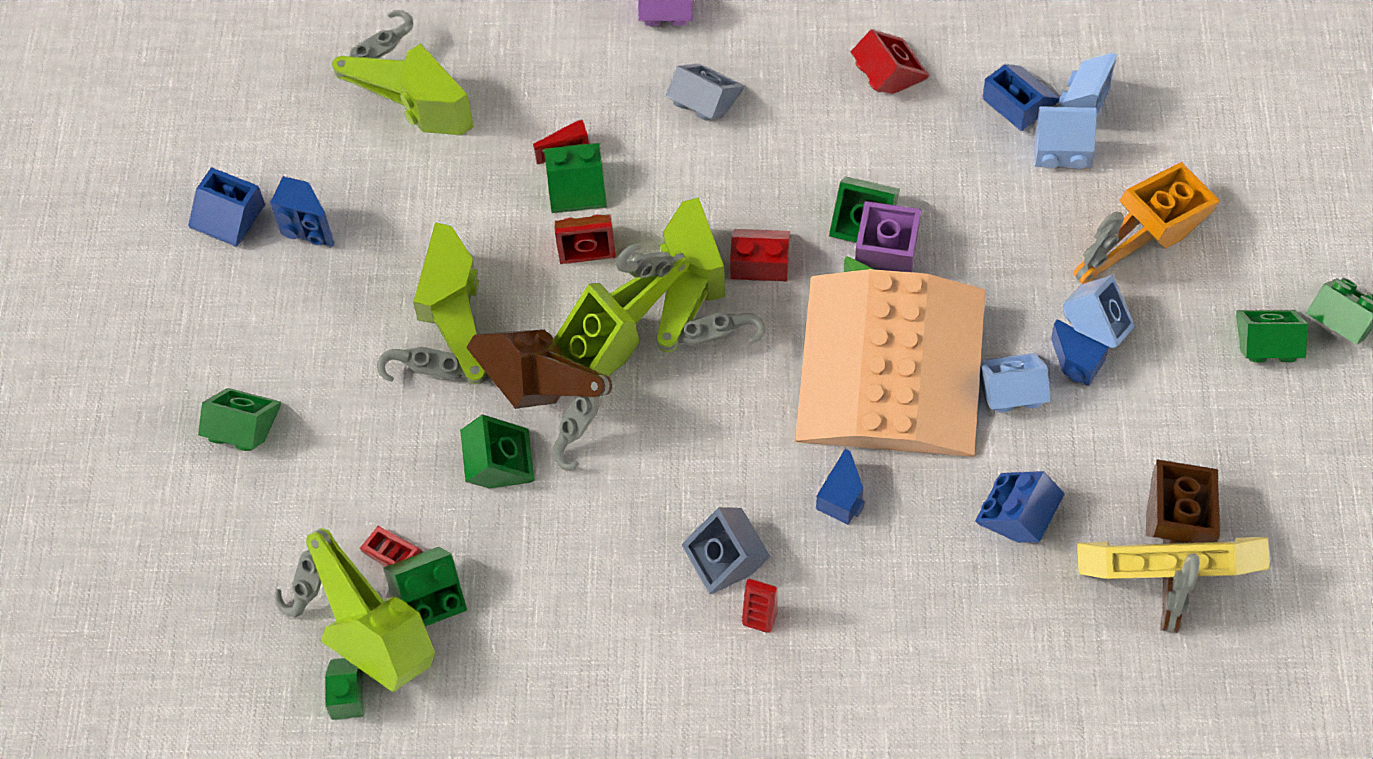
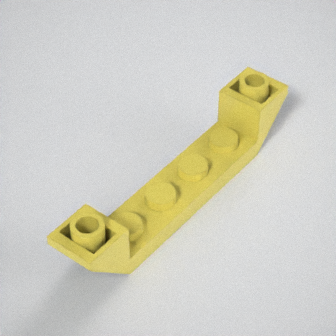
[1077,537,1270,579]

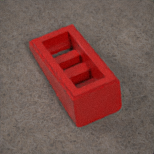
[533,119,589,164]
[359,526,423,567]
[742,579,778,633]

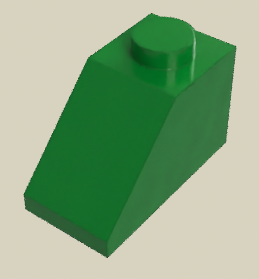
[325,658,363,720]

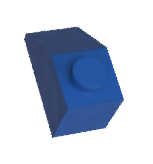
[1051,319,1109,387]
[816,449,865,525]

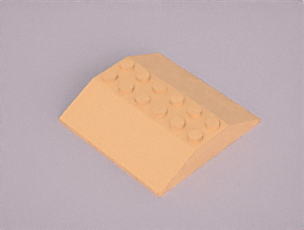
[795,269,986,457]

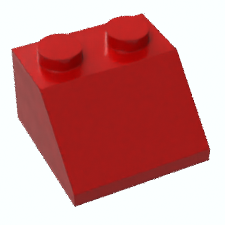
[850,29,930,94]
[555,214,616,264]
[730,229,790,282]

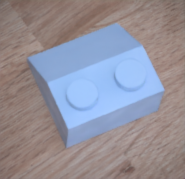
[1058,53,1117,118]
[1034,107,1097,169]
[1063,274,1135,348]
[980,353,1051,412]

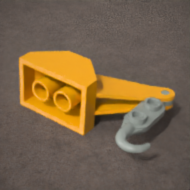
[1073,162,1220,284]

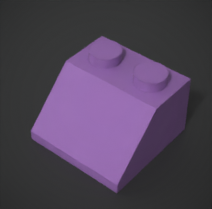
[638,0,694,26]
[855,201,921,272]

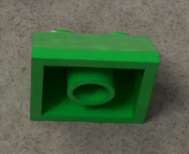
[544,143,607,213]
[829,176,900,243]
[1236,310,1308,363]
[198,388,281,451]
[460,414,534,489]

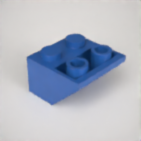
[982,64,1060,132]
[188,167,265,247]
[270,176,334,247]
[975,471,1065,543]

